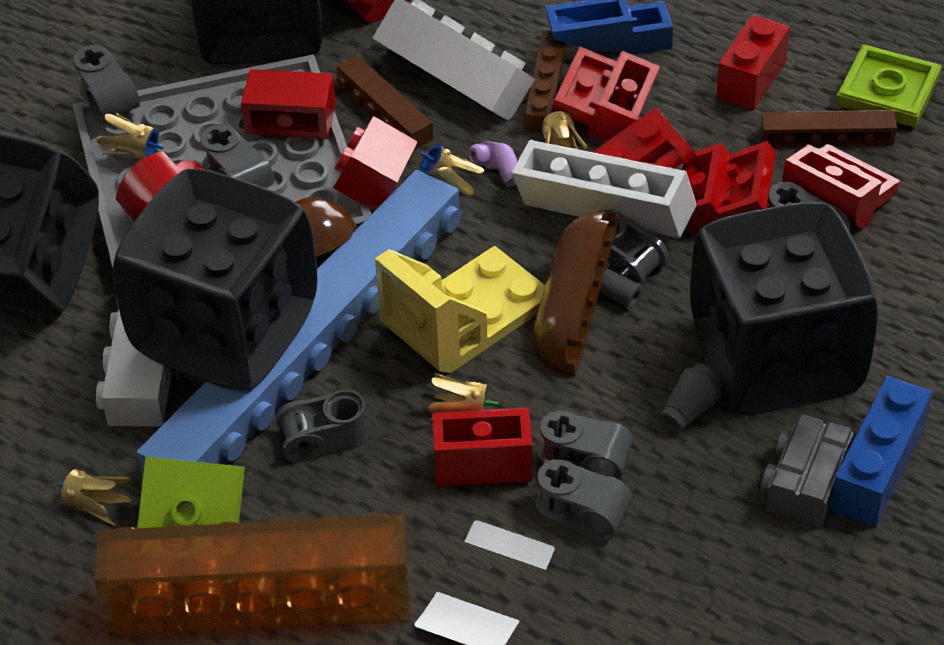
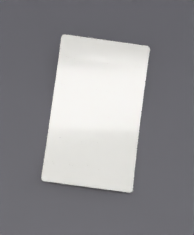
[414,520,555,645]

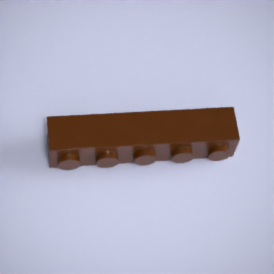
[525,29,567,133]
[336,55,434,150]
[760,110,897,147]

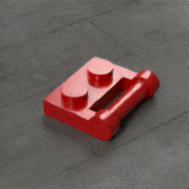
[593,107,697,169]

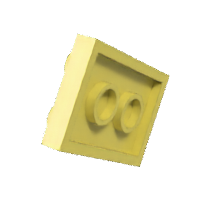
[375,246,545,373]

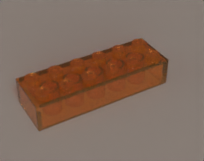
[94,514,411,637]

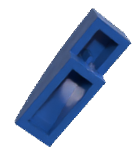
[545,0,673,54]

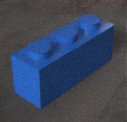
[830,376,932,527]

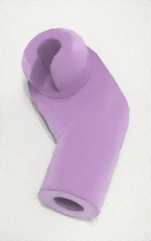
[468,141,518,187]

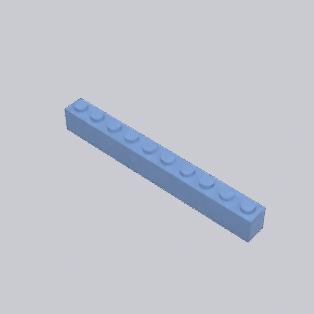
[137,170,462,479]

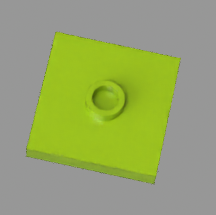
[836,45,942,128]
[135,457,245,566]

